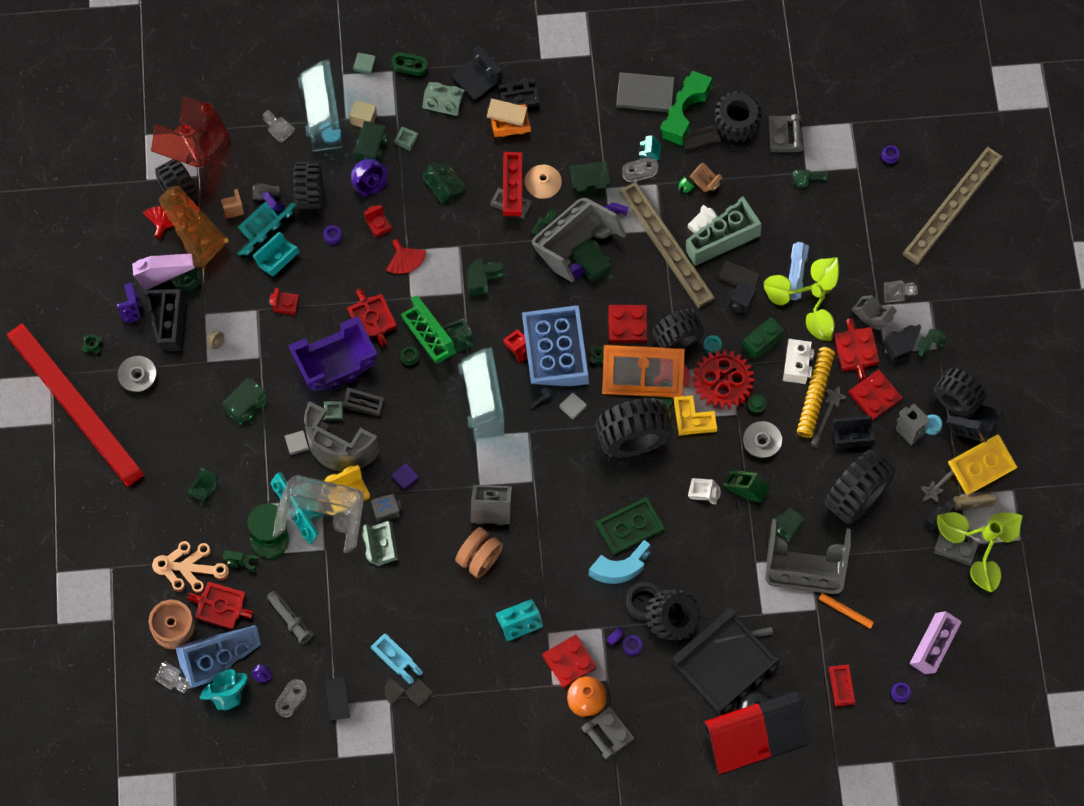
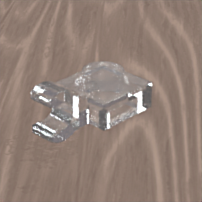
[263,110,294,143]
[884,280,917,303]
[155,661,191,693]

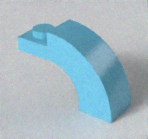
[589,540,651,584]

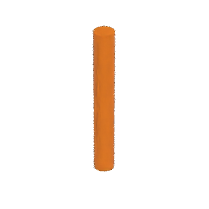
[819,593,874,629]

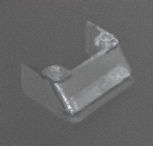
[272,475,364,553]

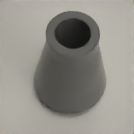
[252,183,280,201]

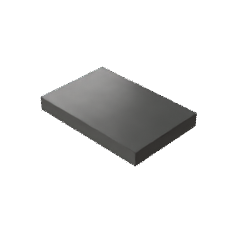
[616,72,674,112]

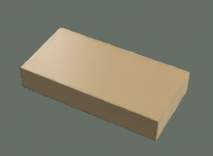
[487,98,527,126]

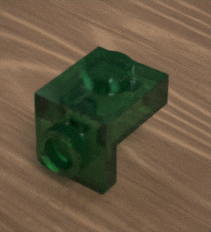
[917,329,947,357]
[187,467,218,502]

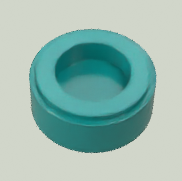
[703,335,722,355]

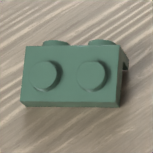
[422,82,465,116]
[362,521,398,566]

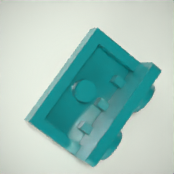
[253,232,300,276]
[495,599,543,641]

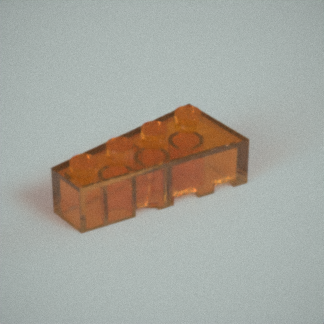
[158,186,229,267]

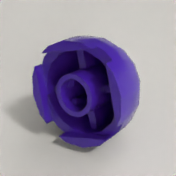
[351,159,388,197]

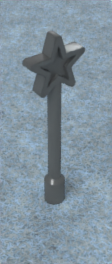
[810,387,846,448]
[921,470,954,503]

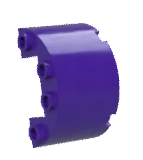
[288,316,378,391]

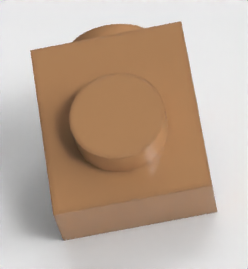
[689,163,722,192]

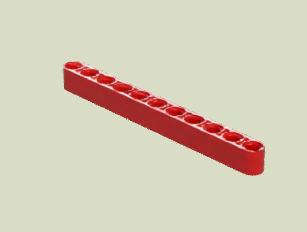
[6,324,144,487]

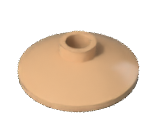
[525,165,562,199]

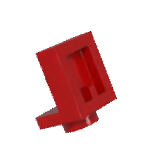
[364,204,392,238]
[270,288,299,315]
[503,329,528,363]

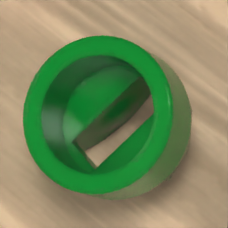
[679,176,695,193]

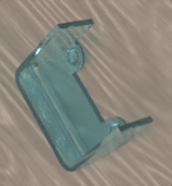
[298,60,342,152]
[458,347,504,441]

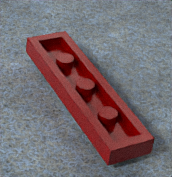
[503,152,522,217]

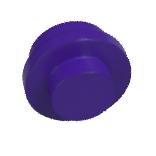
[881,145,900,164]
[251,665,272,682]
[891,682,911,702]

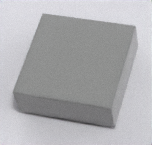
[560,393,587,420]
[285,431,309,455]

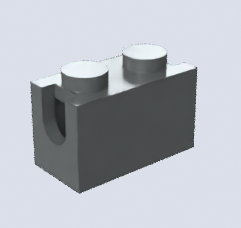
[895,404,930,445]

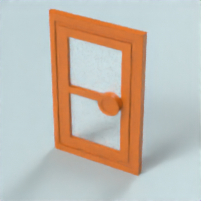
[602,345,685,398]

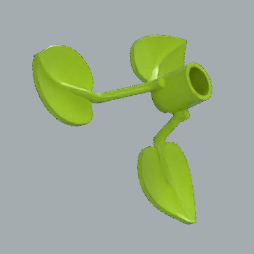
[764,257,839,341]
[937,512,1022,592]

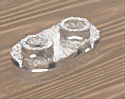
[622,158,658,182]
[275,679,307,717]

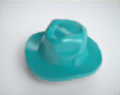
[199,669,248,710]

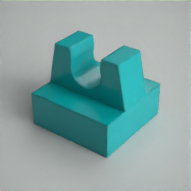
[639,135,661,161]

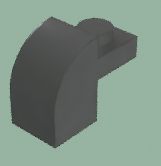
[852,296,897,330]

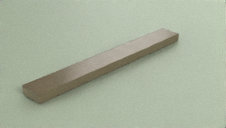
[903,146,1003,265]
[620,182,715,309]

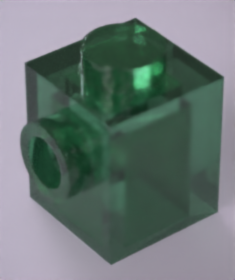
[775,507,805,542]

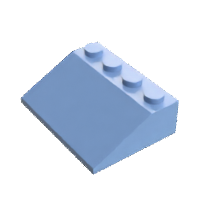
[522,306,589,386]

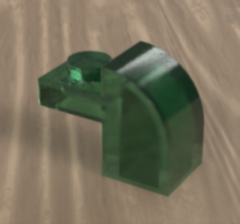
[467,259,503,297]

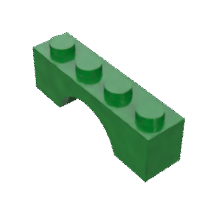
[660,71,713,146]

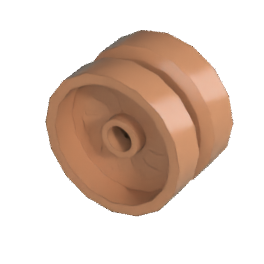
[455,527,503,578]
[148,599,195,650]

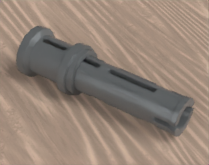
[267,590,314,644]

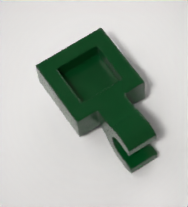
[530,208,558,236]
[222,550,258,572]

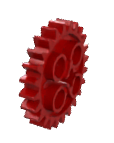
[692,350,755,410]

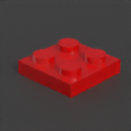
[608,305,647,343]
[849,370,903,422]
[542,634,597,688]

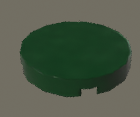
[247,503,287,542]
[250,530,289,559]

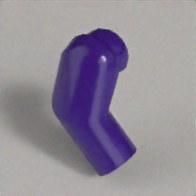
[604,202,629,216]

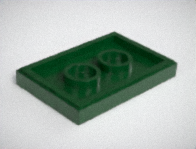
[595,497,665,557]

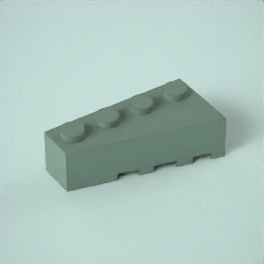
[686,196,761,266]

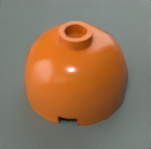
[567,676,607,717]

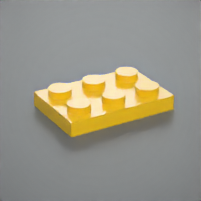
[948,434,1017,495]

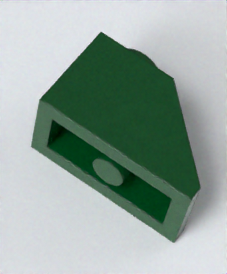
[722,470,771,502]

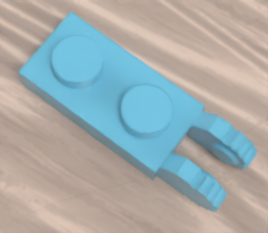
[371,633,423,684]

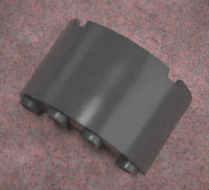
[304,402,379,472]

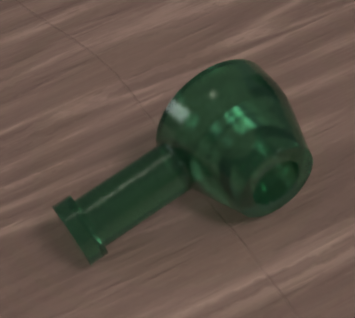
[792,169,828,188]

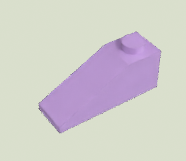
[132,254,195,290]

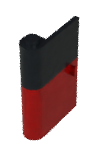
[704,691,809,775]

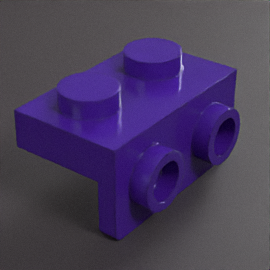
[117,283,142,323]

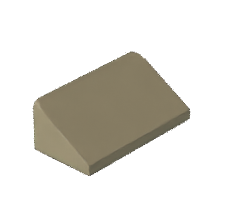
[953,493,996,511]

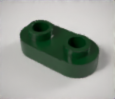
[392,53,428,76]

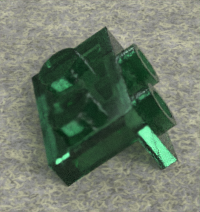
[422,160,466,203]
[570,161,610,191]

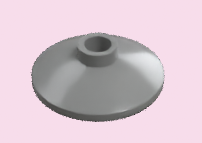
[118,356,156,392]
[743,421,782,458]

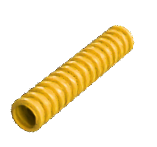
[797,347,835,437]

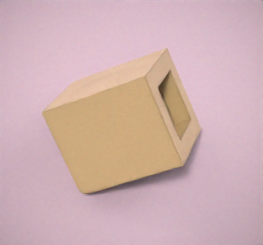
[349,100,377,130]

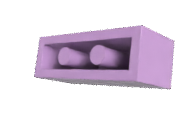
[910,611,961,674]

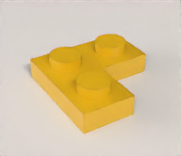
[674,395,717,435]

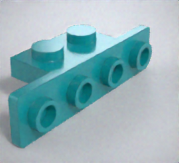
[237,202,296,256]
[271,472,325,545]

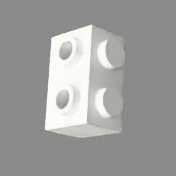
[783,339,814,384]

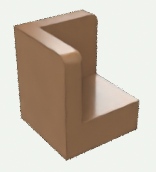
[221,189,244,219]

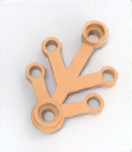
[152,541,229,594]

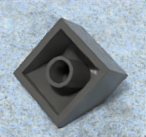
[471,485,512,526]

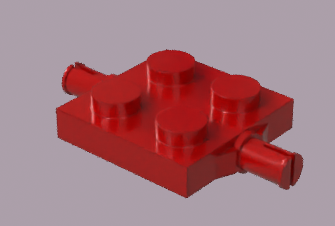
[347,288,397,347]
[834,318,879,381]
[187,582,254,631]

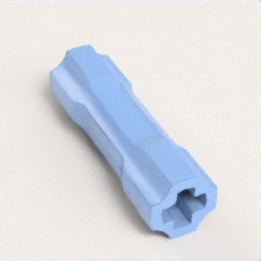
[789,242,809,300]

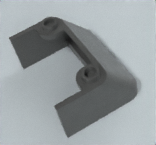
[532,198,627,282]
[765,519,851,594]

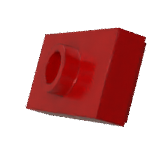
[829,664,856,707]

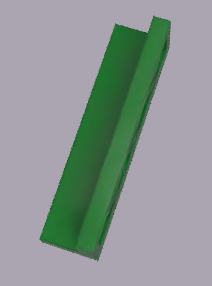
[400,295,456,364]

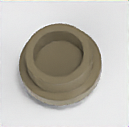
[207,331,225,350]

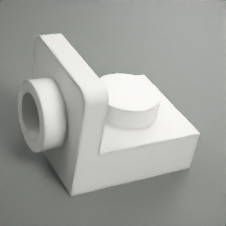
[688,205,717,233]
[688,478,721,504]

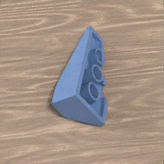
[175,626,261,688]

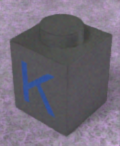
[371,493,402,524]

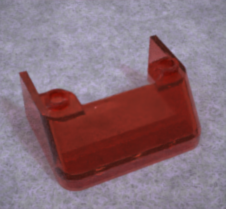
[151,96,229,167]

